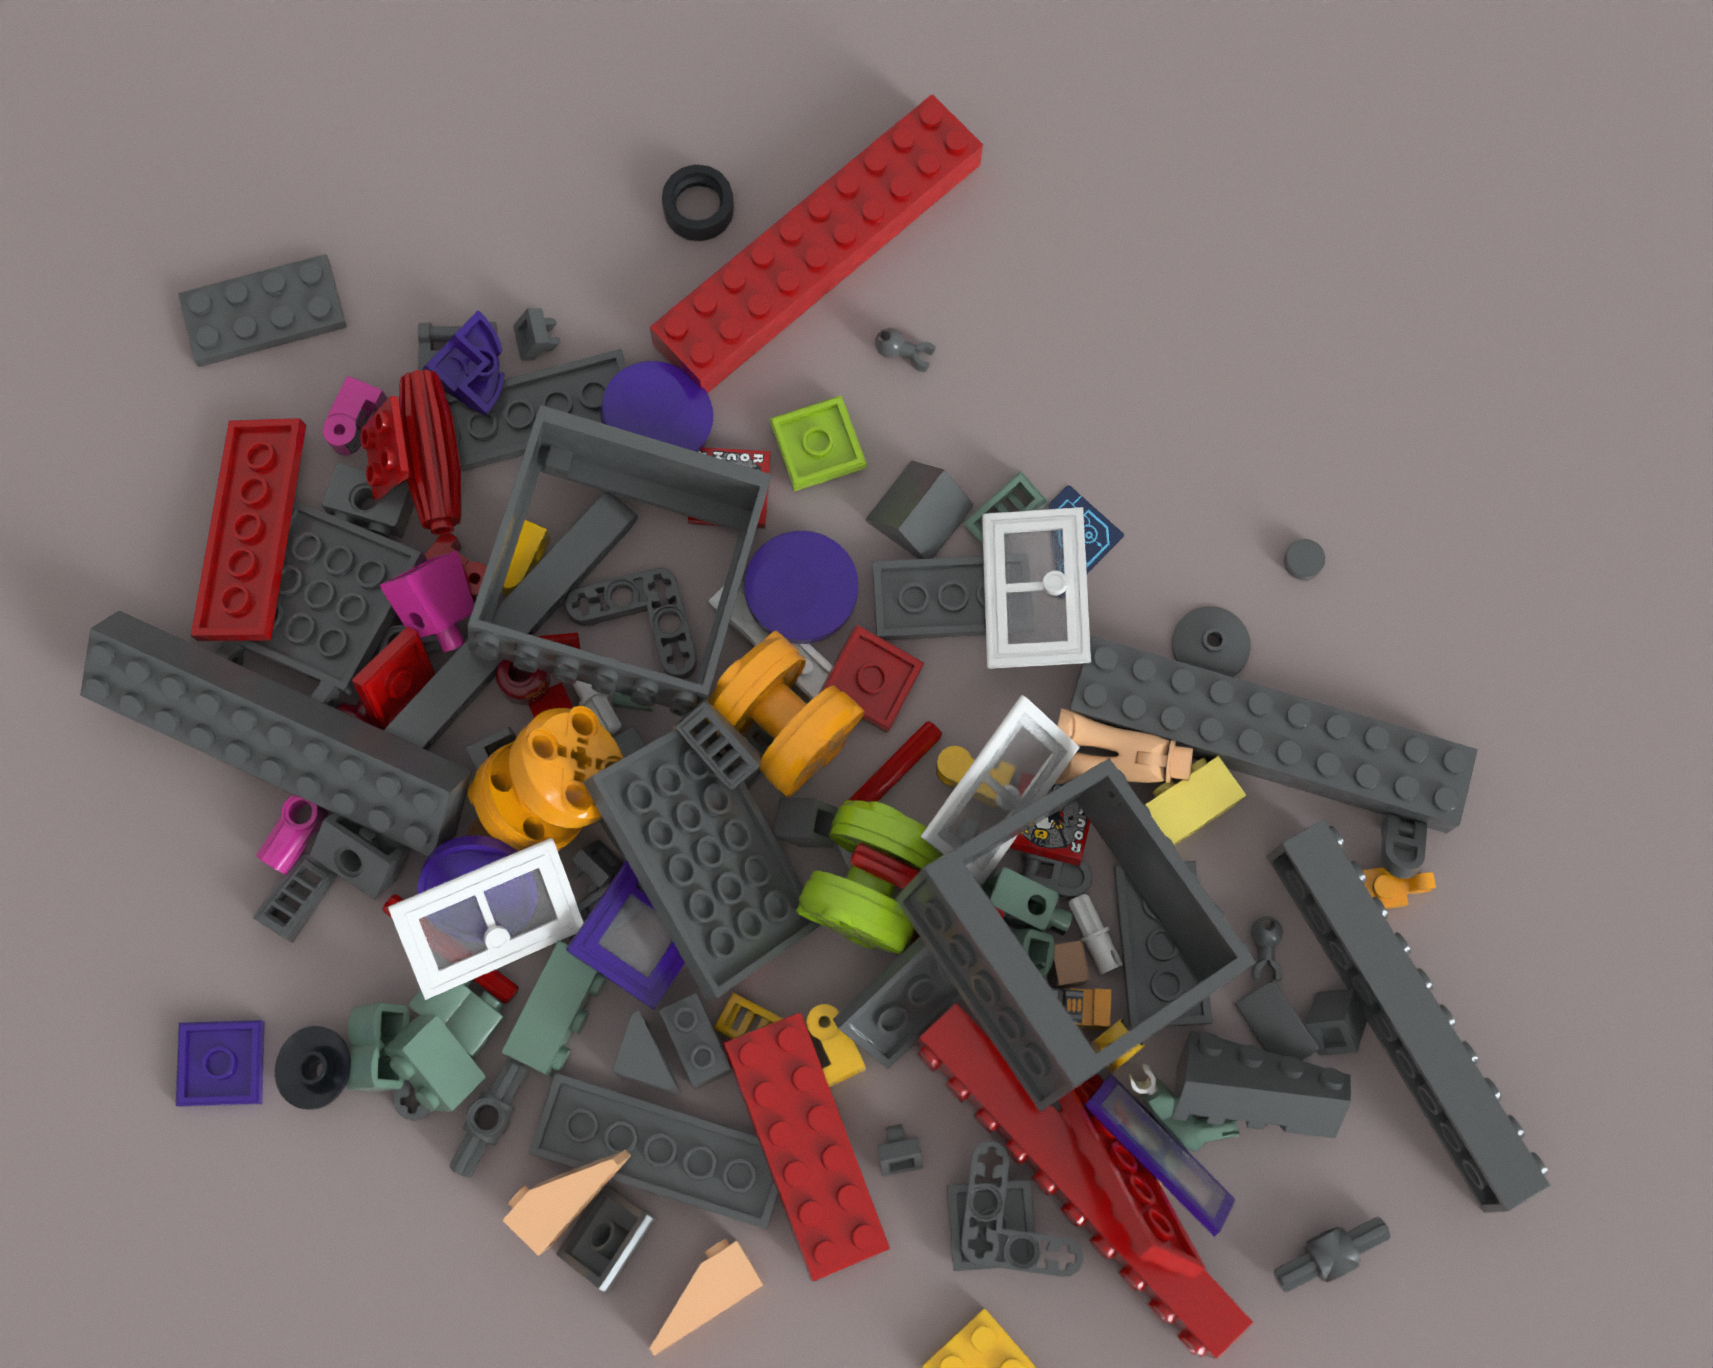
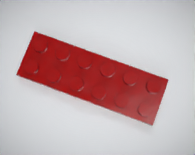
[190,418,306,641]
[722,1012,890,1282]
[1058,1074,1206,1279]

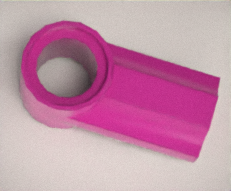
[255,795,327,875]

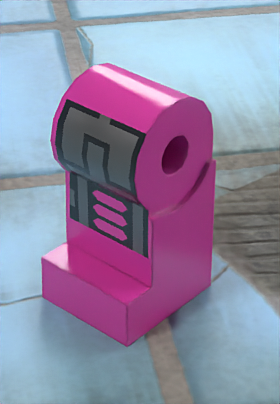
[322,376,387,456]

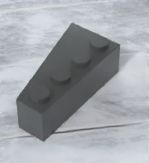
[1172,1030,1351,1138]

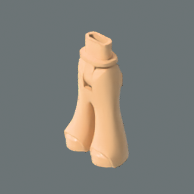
[1054,708,1193,785]

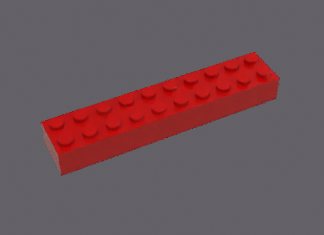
[649,94,983,393]
[917,1003,1254,1359]

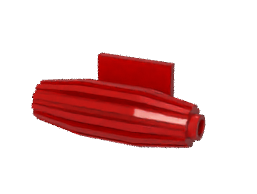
[360,370,462,535]

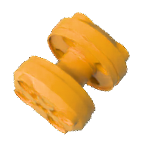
[706,630,865,798]
[467,706,624,851]

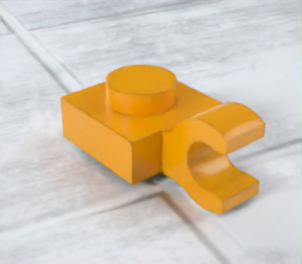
[1362,867,1436,909]

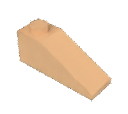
[502,1150,631,1256]
[649,1238,764,1356]

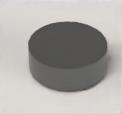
[1284,539,1325,580]

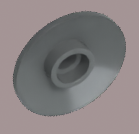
[1172,607,1251,677]

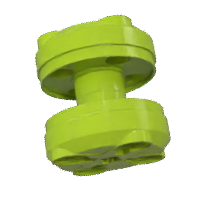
[796,800,944,955]

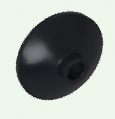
[275,1026,351,1110]

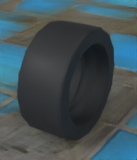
[662,164,734,242]

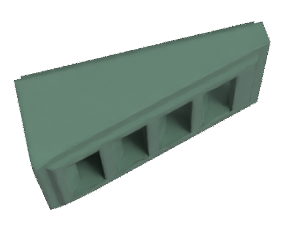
[963,471,1048,545]

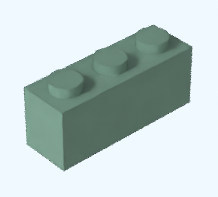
[501,940,607,1077]

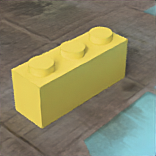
[1145,756,1246,846]

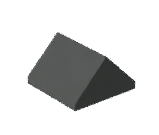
[866,460,973,559]
[612,1011,682,1095]
[556,1185,657,1292]

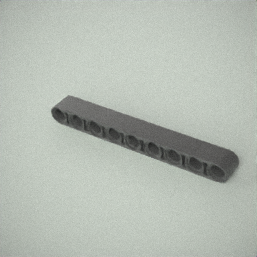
[384,492,638,750]

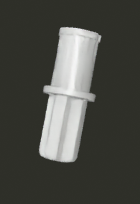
[572,681,621,735]
[1069,894,1123,975]

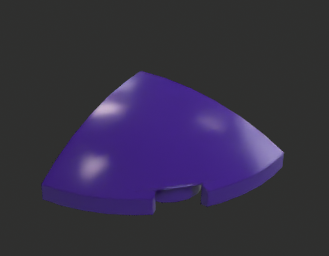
[422,310,505,416]

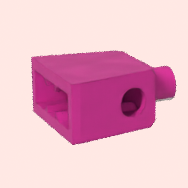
[380,550,474,652]

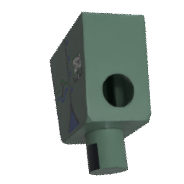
[981,866,1073,936]

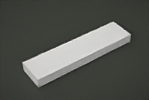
[708,580,833,701]

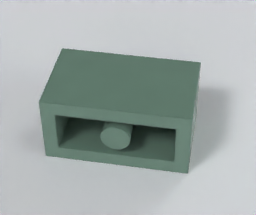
[383,1015,486,1112]

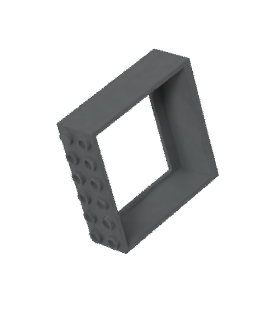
[468,405,772,717]
[895,758,1256,1112]

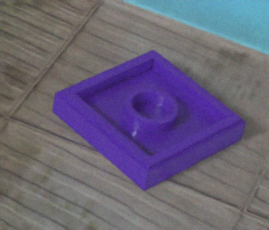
[176,1020,265,1107]

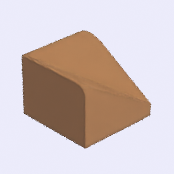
[1053,940,1090,989]

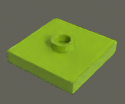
[769,395,867,492]

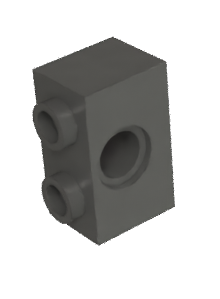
[321,462,414,538]
[309,812,411,899]
[659,993,732,1089]

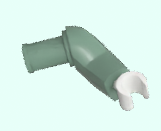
[1129,1064,1240,1151]

